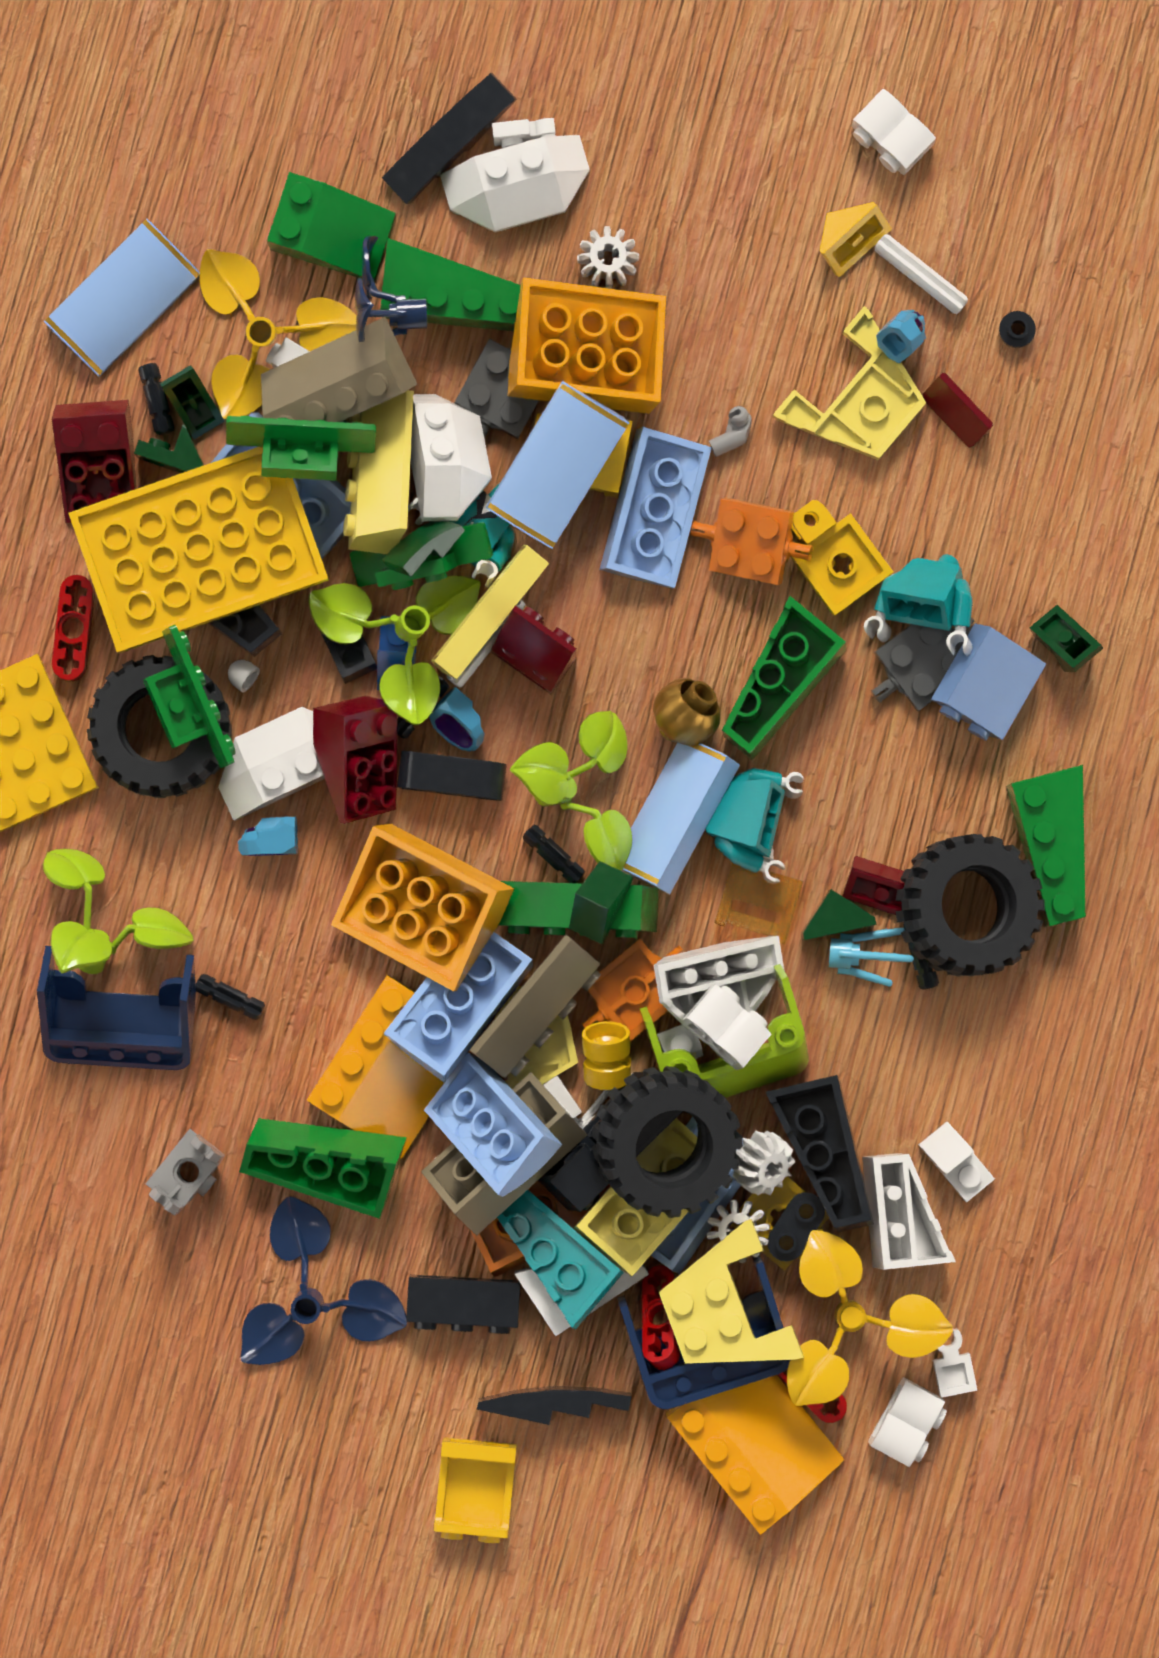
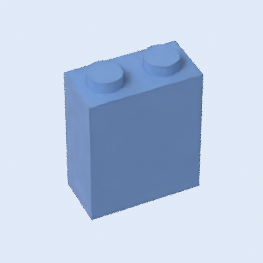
[931,623,1046,741]

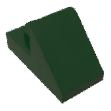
[134,424,204,473]
[1029,605,1103,672]

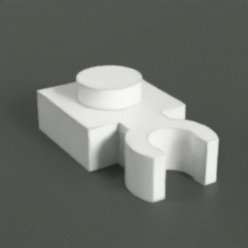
[492,118,556,148]
[932,1328,977,1398]

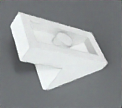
[918,1121,995,1202]

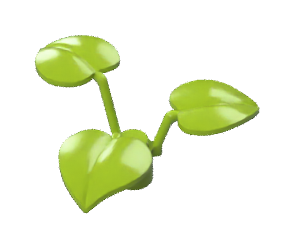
[309,576,481,725]
[510,711,632,871]
[43,849,194,974]

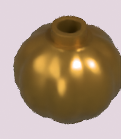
[653,678,721,746]

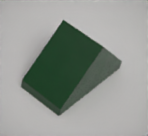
[160,365,225,439]
[569,861,634,944]
[801,889,877,941]

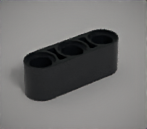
[397,751,507,801]

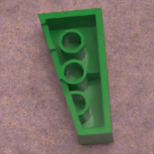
[380,238,521,331]
[722,596,847,760]
[1006,765,1086,927]
[498,881,659,938]
[239,1118,407,1219]

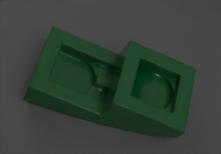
[382,521,465,576]

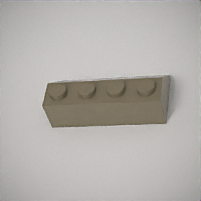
[261,317,417,422]
[470,935,601,1078]
[421,1072,587,1235]

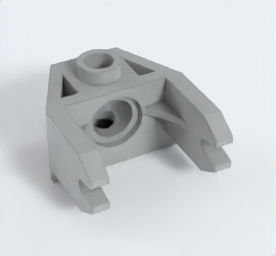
[146,1129,225,1215]

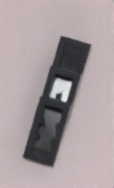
[382,73,517,204]
[477,1386,631,1425]

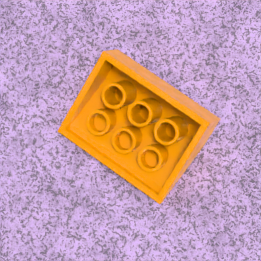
[507,278,666,414]
[331,824,514,991]
[307,975,480,1159]
[666,1375,845,1535]

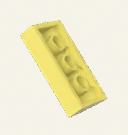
[431,545,549,679]
[573,1118,697,1277]

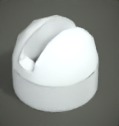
[228,660,260,692]

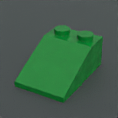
[267,172,396,281]

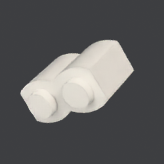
[852,89,936,175]
[682,984,771,1070]
[868,1377,947,1467]

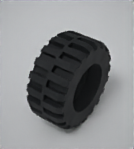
[87,655,232,798]
[895,834,1045,976]
[592,1066,743,1218]

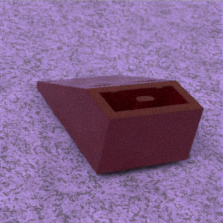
[52,399,137,523]
[491,605,577,695]
[313,695,397,824]

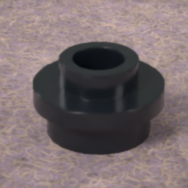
[999,311,1036,348]

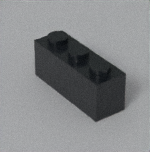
[406,1274,520,1334]

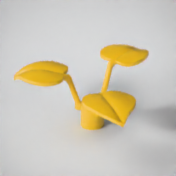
[199,249,356,419]
[787,1230,953,1406]

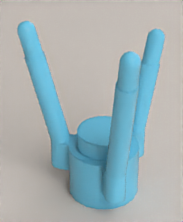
[829,927,914,987]

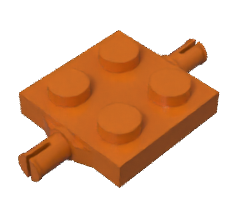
[691,497,813,585]
[582,939,683,1042]

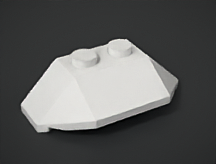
[440,135,590,232]
[410,394,492,521]
[218,707,325,821]
[654,936,784,1030]

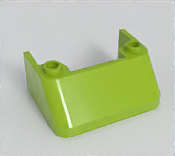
[640,964,809,1098]

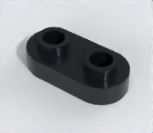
[768,1192,825,1261]

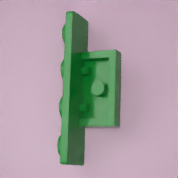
[226,416,376,481]
[350,522,493,590]
[143,625,236,768]

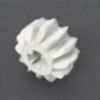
[577,226,639,289]
[733,1131,795,1195]
[706,1200,770,1263]

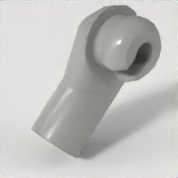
[709,406,752,457]

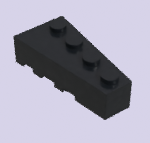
[538,1072,683,1212]

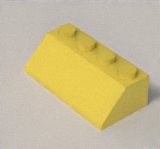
[343,390,414,554]

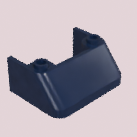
[37,946,196,1070]
[617,1255,790,1409]

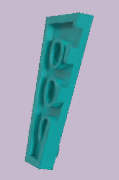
[497,1190,624,1330]

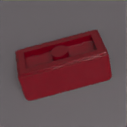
[922,373,993,448]
[842,856,905,915]

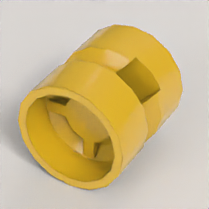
[582,1021,631,1090]

